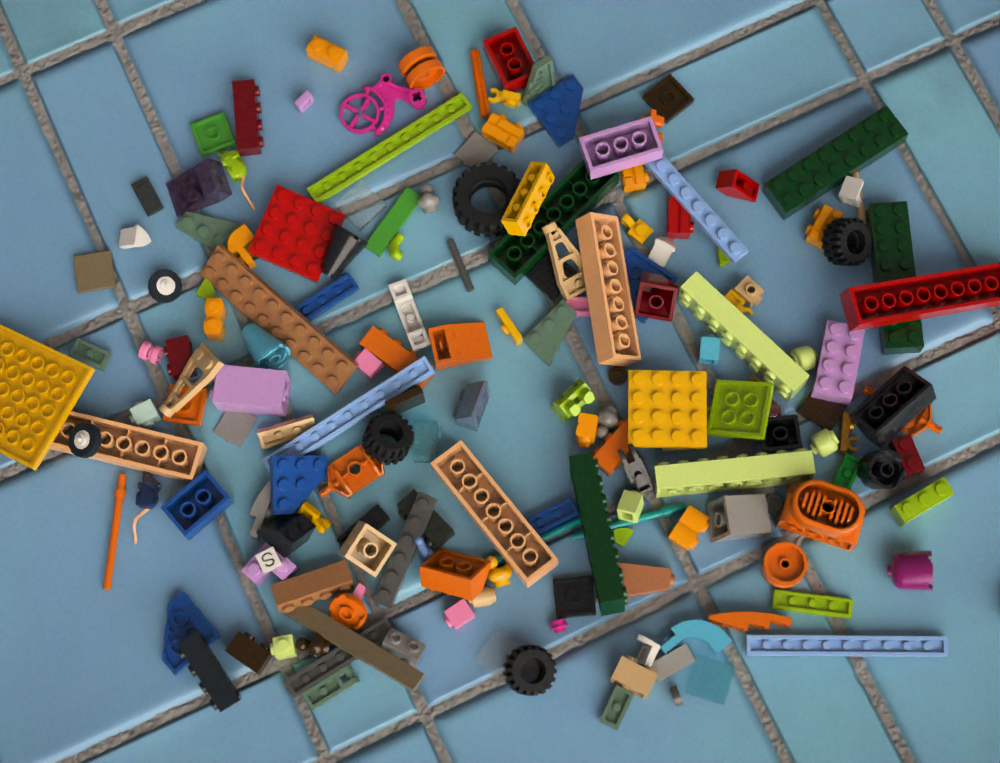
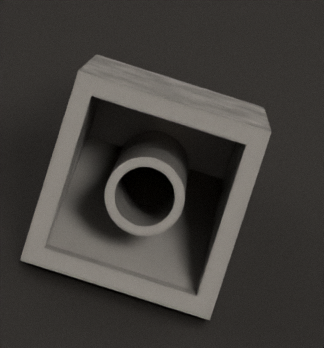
[705,494,771,543]

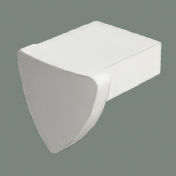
[118,225,151,249]
[648,237,676,268]
[636,634,661,666]

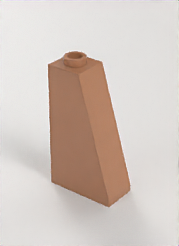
[596,563,675,603]

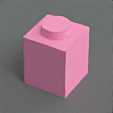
[353,348,384,381]
[443,599,475,630]

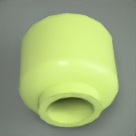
[789,345,818,371]
[810,428,840,457]

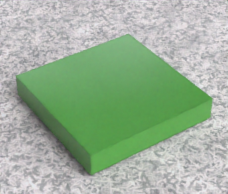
[189,111,237,158]

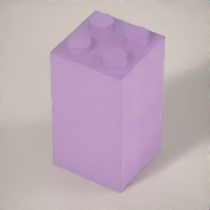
[210,365,291,417]

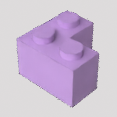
[241,542,299,587]

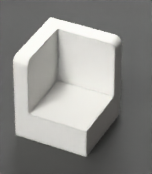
[838,176,864,208]

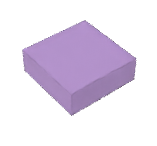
[294,90,314,113]

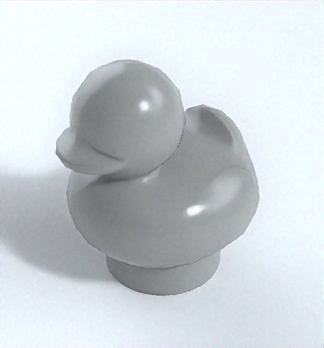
[418,183,440,214]
[596,406,619,439]

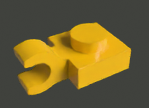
[488,88,521,108]
[620,213,654,246]
[298,501,332,534]

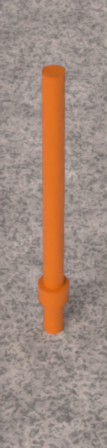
[103,474,127,590]

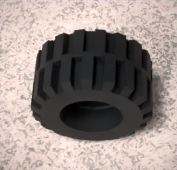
[821,218,873,266]
[362,412,414,465]
[503,645,557,696]

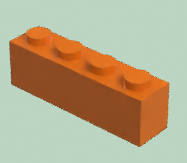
[359,326,435,390]
[592,418,631,477]

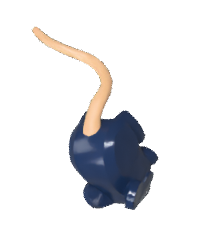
[133,471,162,544]

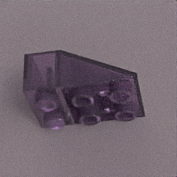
[166,158,232,217]

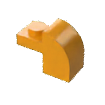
[227,224,257,270]

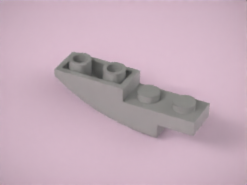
[249,481,272,541]

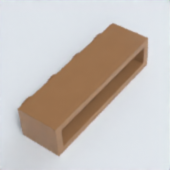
[270,559,355,613]

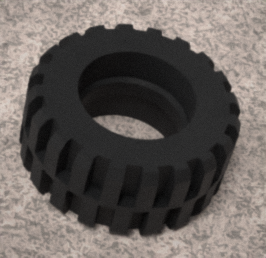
[452,162,520,237]

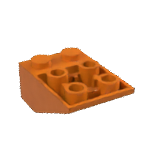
[428,322,493,371]

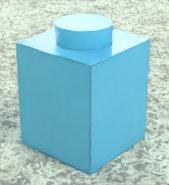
[698,334,721,365]

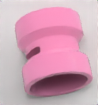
[138,341,164,365]

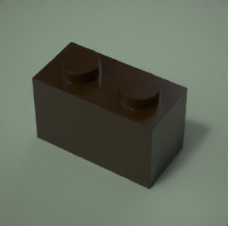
[225,631,274,675]

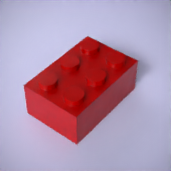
[483,27,534,92]

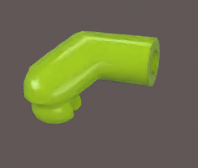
[388,233,404,261]

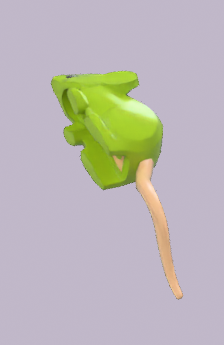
[217,150,255,210]

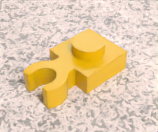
[724,289,753,316]

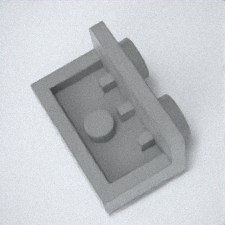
[381,628,426,669]

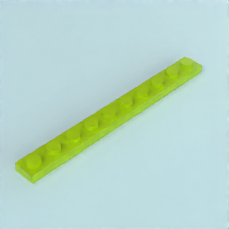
[307,92,472,204]

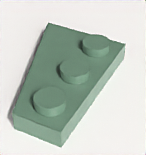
[522,55,556,107]
[176,211,243,251]
[523,300,577,367]

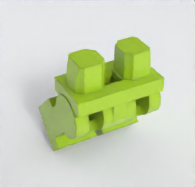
[551,379,595,422]

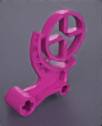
[339,73,427,137]

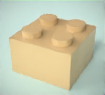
[337,520,397,577]
[610,655,658,700]

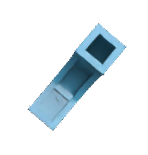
[659,620,732,656]

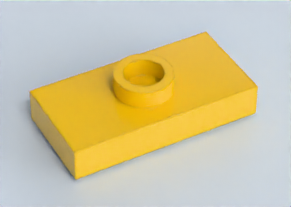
[496,307,523,346]

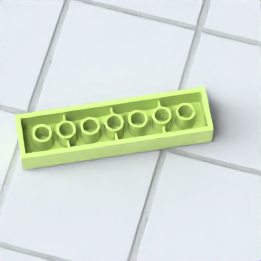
[678,271,810,401]
[653,448,816,498]

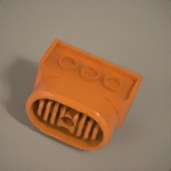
[776,479,865,552]

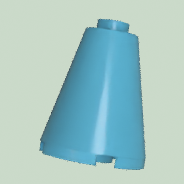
[241,323,291,370]

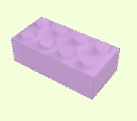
[579,116,663,180]
[811,320,865,406]

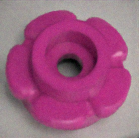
[550,618,568,633]

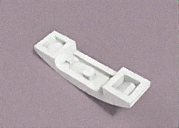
[388,279,431,351]

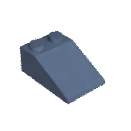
[452,380,490,432]

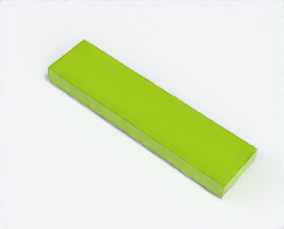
[771,589,853,619]

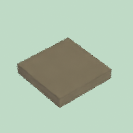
[74,250,116,294]

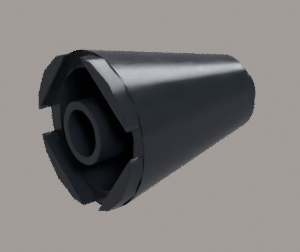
[321,224,368,278]

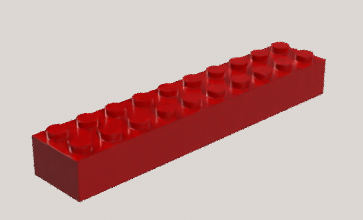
[839,263,1000,332]

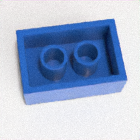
[160,469,234,540]

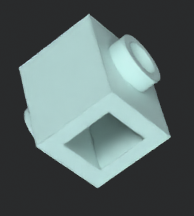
[129,399,162,429]

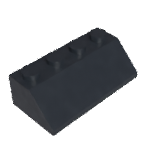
[849,366,936,448]
[177,631,242,712]

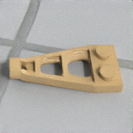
[541,221,586,301]
[159,343,224,418]

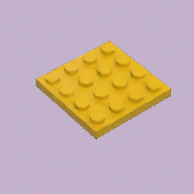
[628,370,707,449]

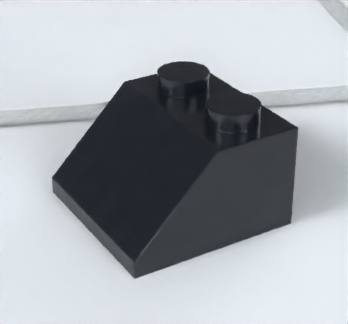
[760,414,803,453]
[256,513,316,558]

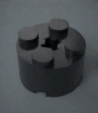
[857,450,905,490]

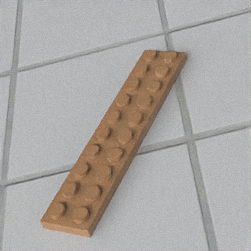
[200,244,359,394]

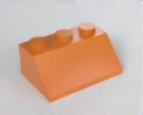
[420,548,491,600]

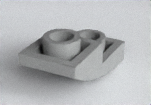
[651,643,696,681]

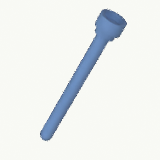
[415,537,434,563]

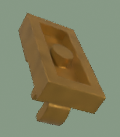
[838,412,858,455]

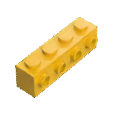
[501,161,555,236]

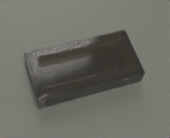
[131,176,165,217]

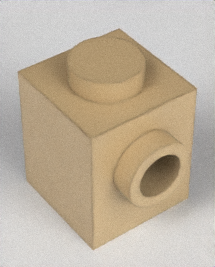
[734,275,764,308]

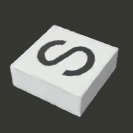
[255,546,282,574]

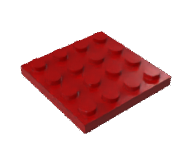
[247,185,346,283]

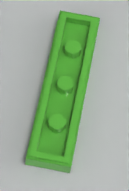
[365,187,422,257]

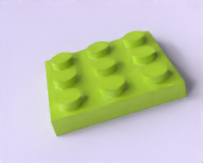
[707,379,774,440]

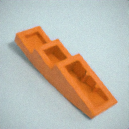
[707,611,792,633]

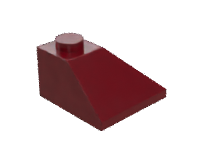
[634,272,678,322]

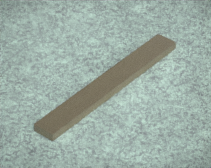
[283,605,425,692]

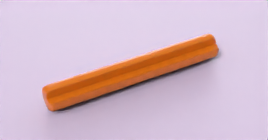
[470,49,490,118]

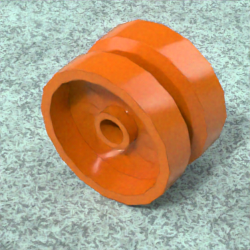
[398,46,445,90]
[761,542,808,589]

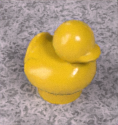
[485,556,512,587]

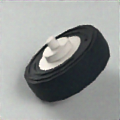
[148,269,182,303]
[68,423,102,458]

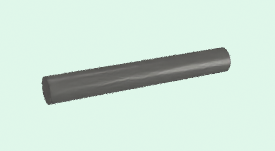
[447,239,474,292]

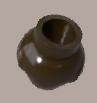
[295,634,329,658]

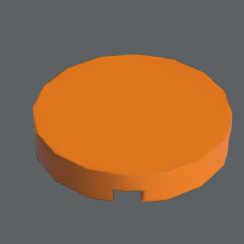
[329,593,367,631]

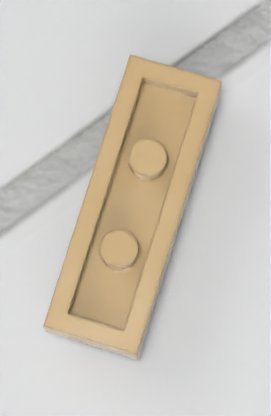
[257,414,316,449]

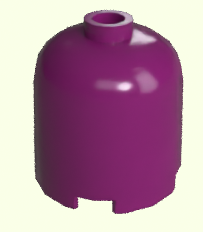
[887,551,933,590]

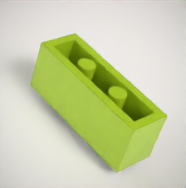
[890,477,954,527]

